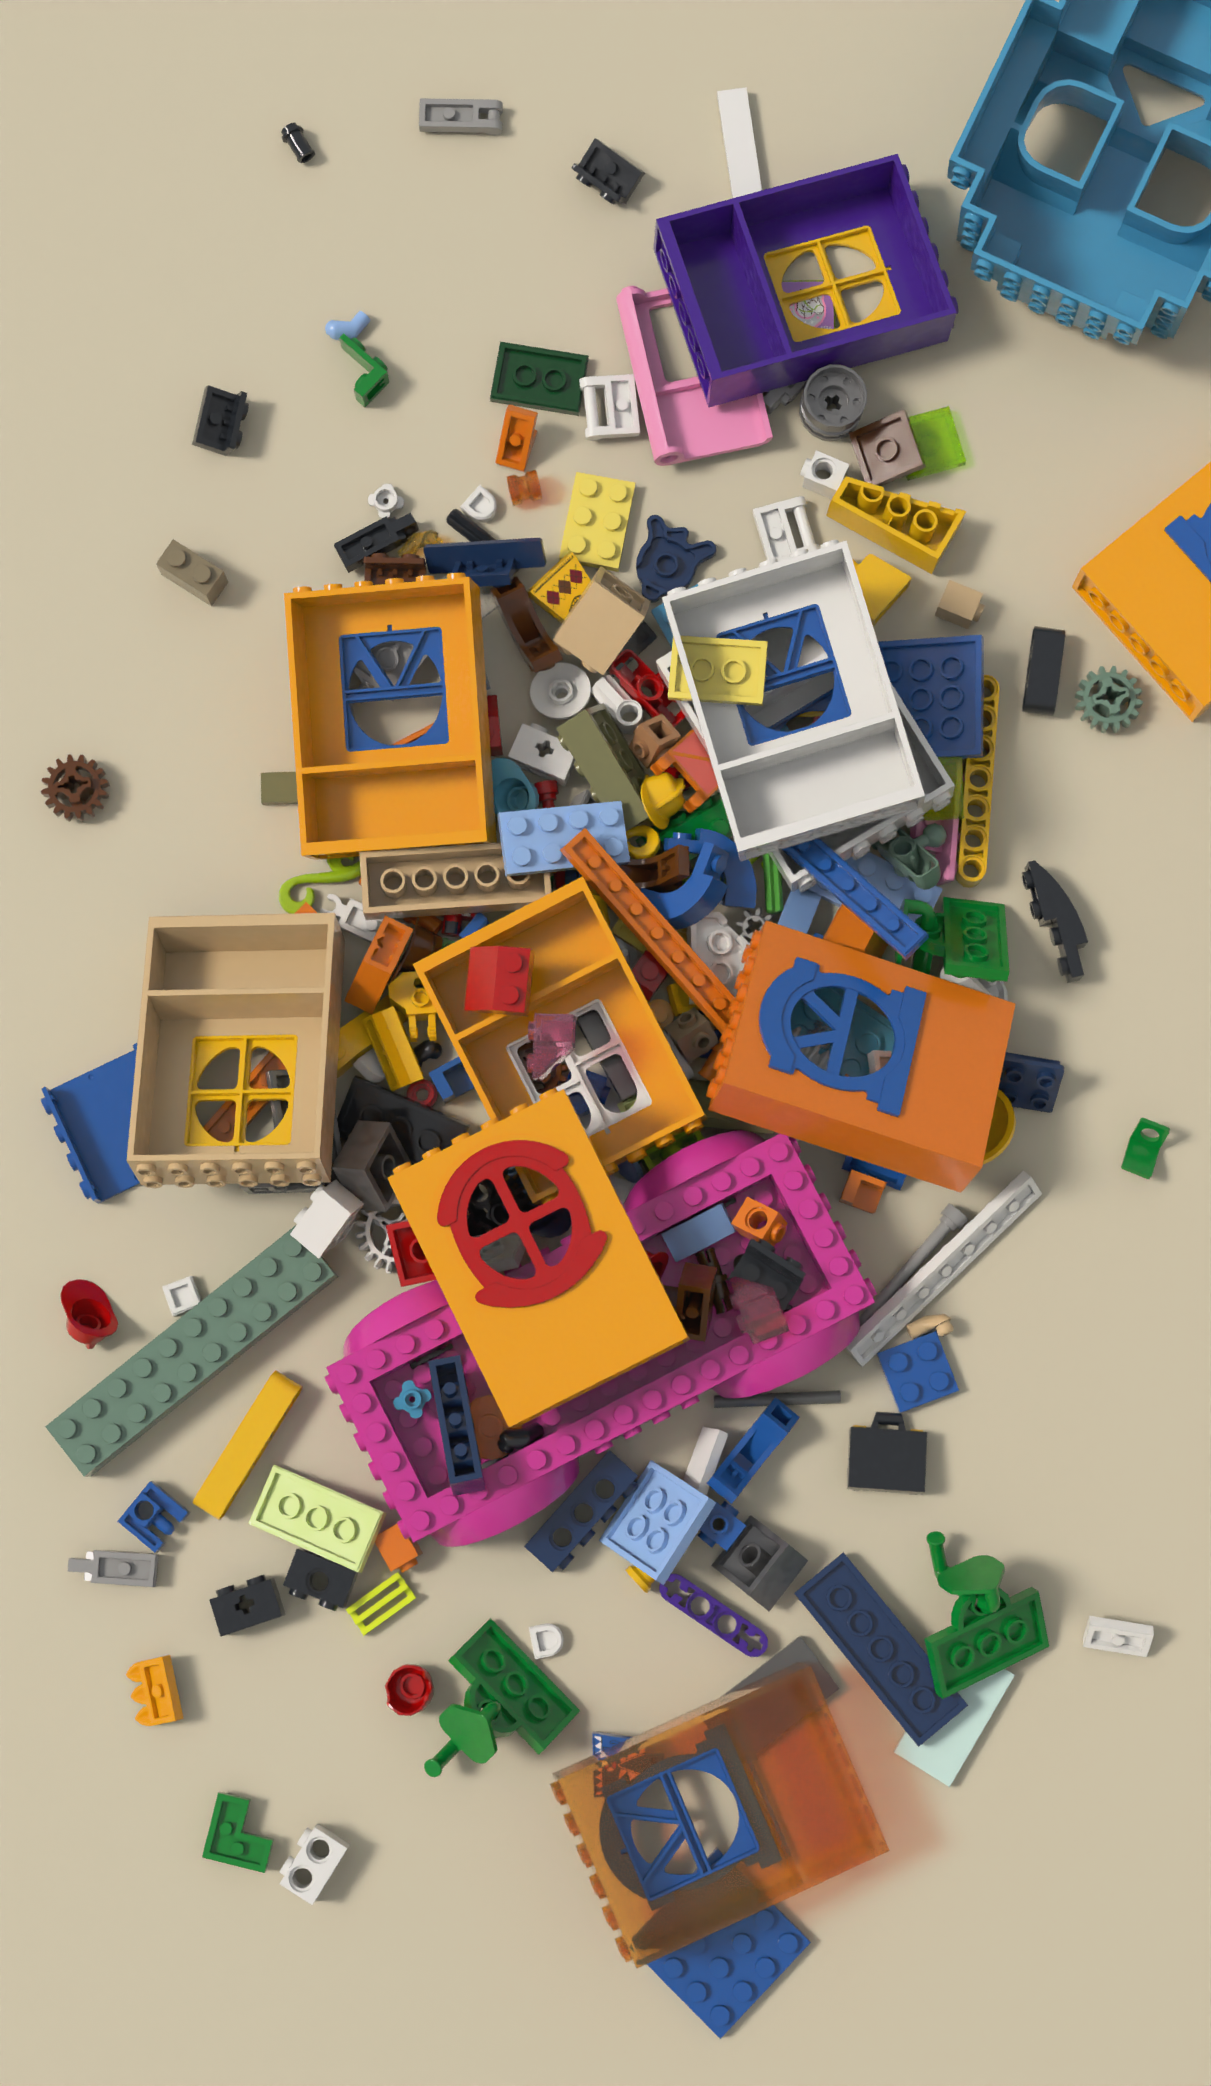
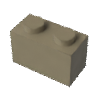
[156,539,228,606]

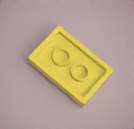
[559,472,635,572]
[668,636,768,706]

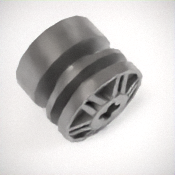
[799,365,867,441]

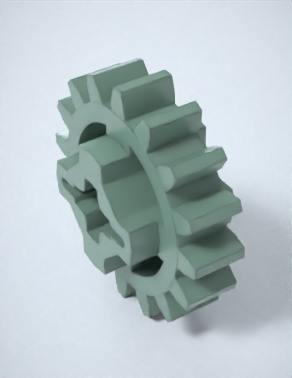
[1074,666,1143,733]

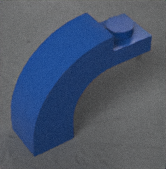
[663,828,757,908]
[641,841,729,930]
[706,1397,800,1504]

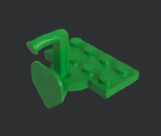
[895,897,1010,982]
[924,1531,1049,1699]
[424,1618,580,1777]

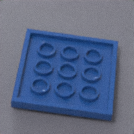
[878,635,984,760]
[627,1848,811,2039]

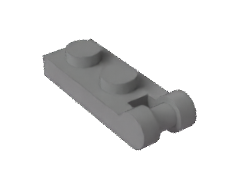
[419,98,503,136]

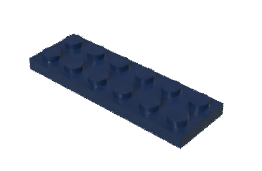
[794,1552,968,1747]

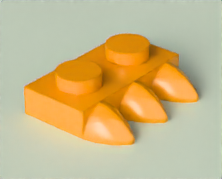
[126,1655,184,1726]

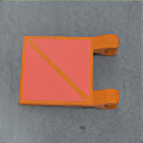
[650,729,718,813]

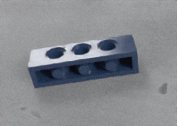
[428,1355,486,1496]
[524,1450,638,1572]

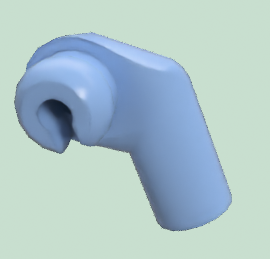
[325,311,371,341]

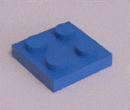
[876,1331,959,1413]

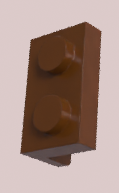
[364,553,427,585]

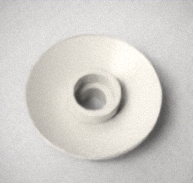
[530,662,591,720]

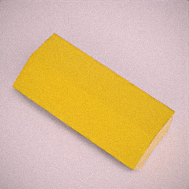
[362,1006,425,1092]

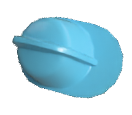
[491,758,539,816]

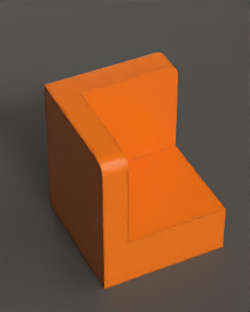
[839,1170,887,1214]

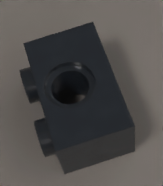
[283,1548,358,1611]

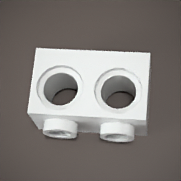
[279,1824,350,1905]

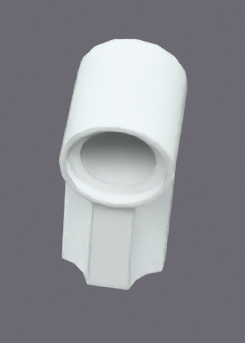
[591,675,644,735]

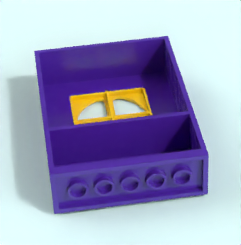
[653,154,959,408]

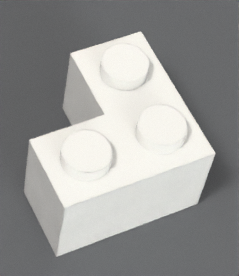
[290,1180,364,1259]

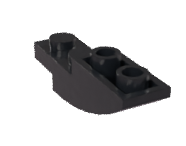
[1022,860,1088,983]

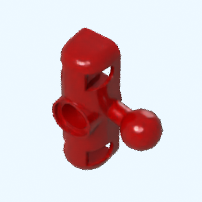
[608,649,685,728]

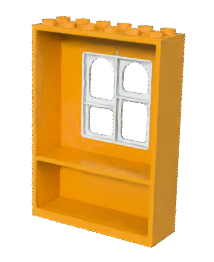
[413,876,708,1205]

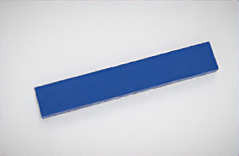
[782,838,929,960]

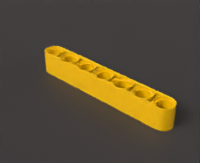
[955,675,1000,888]

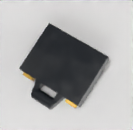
[847,1412,927,1495]

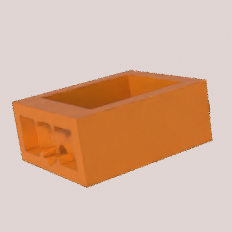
[344,915,413,1014]

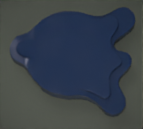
[636,515,716,603]

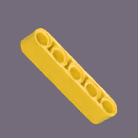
[193,1370,303,1520]

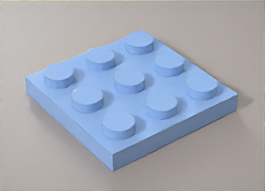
[599,1460,716,1585]

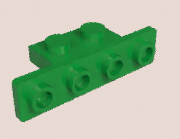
[635,792,733,860]

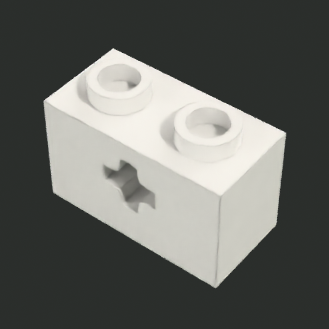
[508,723,575,787]

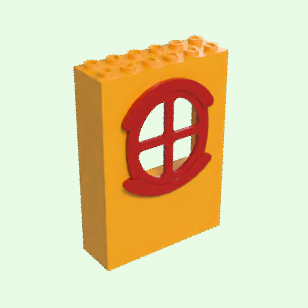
[387,1088,690,1428]

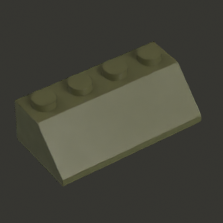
[556,703,649,831]

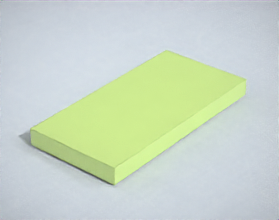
[248,1465,387,1573]

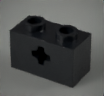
[209,1575,286,1637]

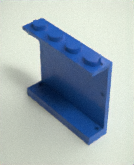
[41,1043,140,1204]

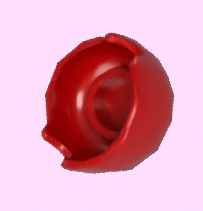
[385,1664,434,1716]

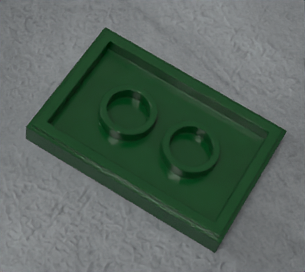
[490,342,589,416]

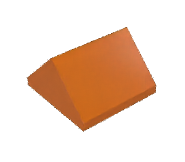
[823,904,888,958]

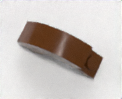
[489,576,563,673]
[586,844,691,896]

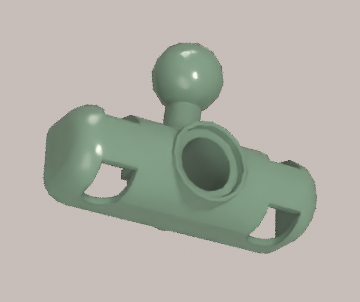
[871,823,947,890]

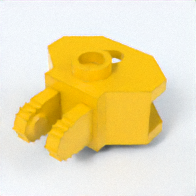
[388,971,437,1042]

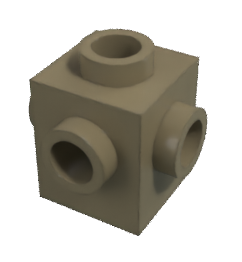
[664,1007,720,1063]

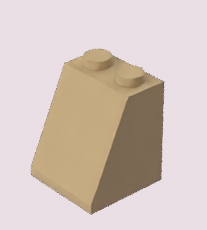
[553,567,651,675]

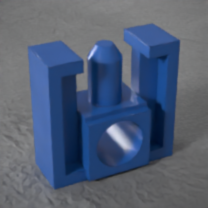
[117,1481,190,1553]

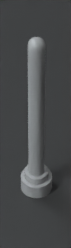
[859,1203,968,1326]

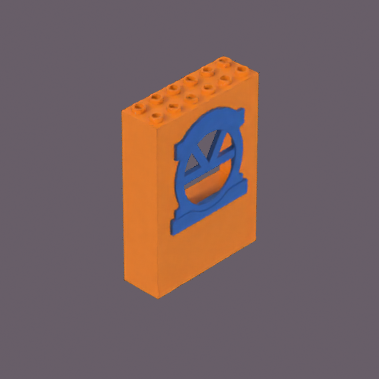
[706,920,1016,1193]

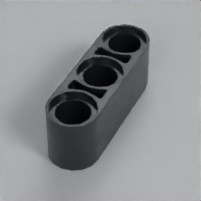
[1022,626,1065,716]

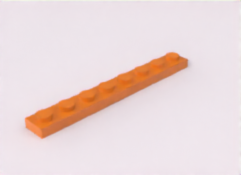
[560,828,734,1034]

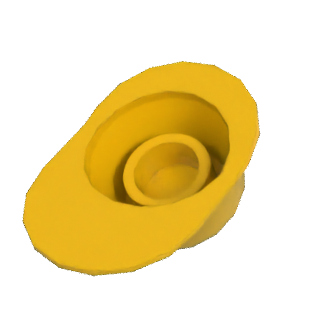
[641,772,685,830]

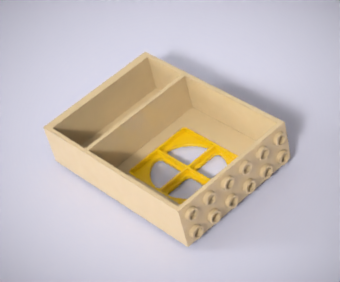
[127,913,345,1188]

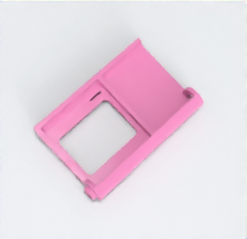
[616,286,773,466]

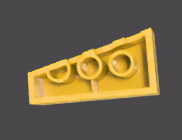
[826,476,966,574]

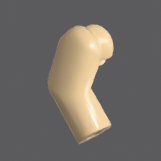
[906,1314,954,1340]

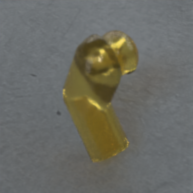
[397,530,443,557]

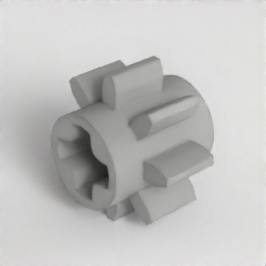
[736,907,774,941]

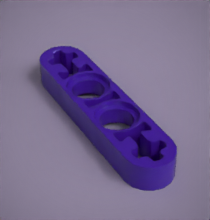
[659,1573,768,1657]

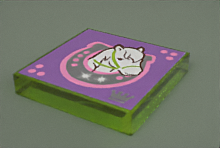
[782,280,835,329]

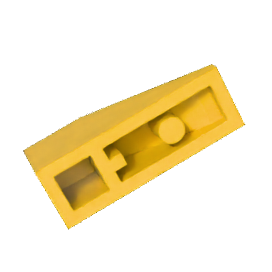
[337,995,406,1078]

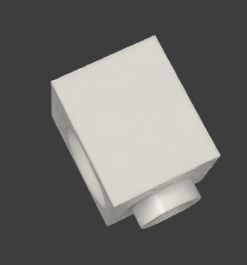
[800,450,850,499]

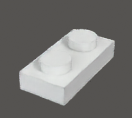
[1083,1616,1154,1657]

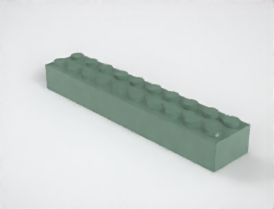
[45,1225,338,1477]

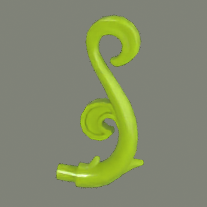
[279,857,361,914]

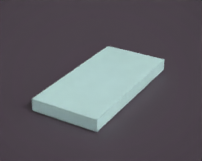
[893,1669,1015,1787]

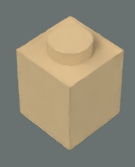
[935,580,985,629]

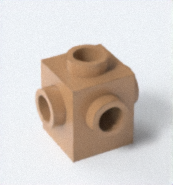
[629,714,681,769]

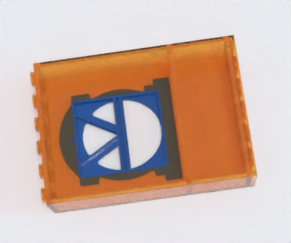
[550,1662,890,1969]

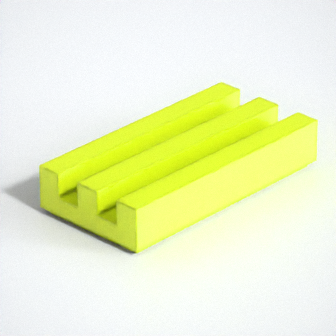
[345,1571,417,1636]

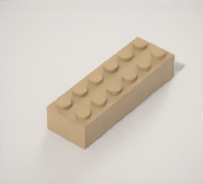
[359,842,551,920]

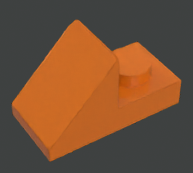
[495,404,538,472]

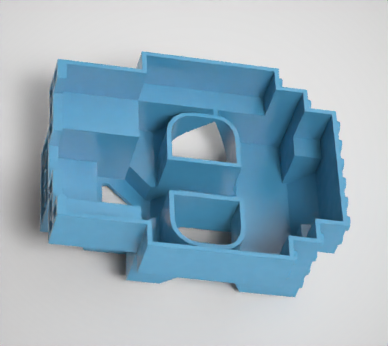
[947,0,1211,345]

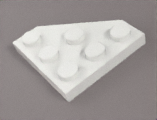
[687,911,750,1005]

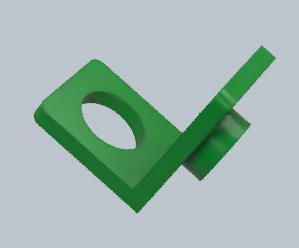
[1121,1118,1170,1179]

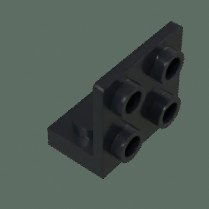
[728,1239,806,1315]

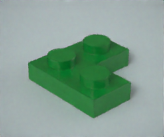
[202,1792,274,1873]

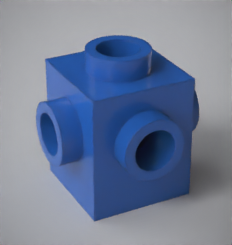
[697,1500,746,1551]

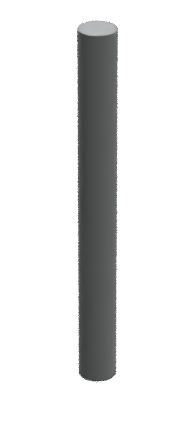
[714,1390,841,1408]

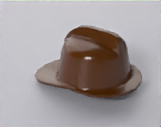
[388,917,443,985]

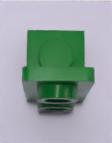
[339,333,389,407]

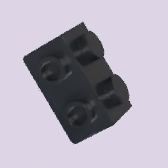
[571,138,645,205]
[192,385,249,456]

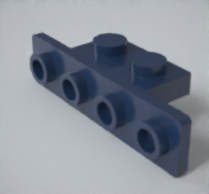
[423,538,547,588]

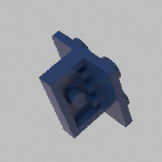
[998,1052,1064,1113]

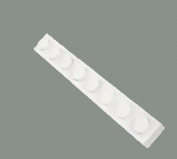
[846,1171,1042,1367]

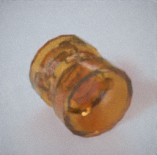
[506,470,542,506]

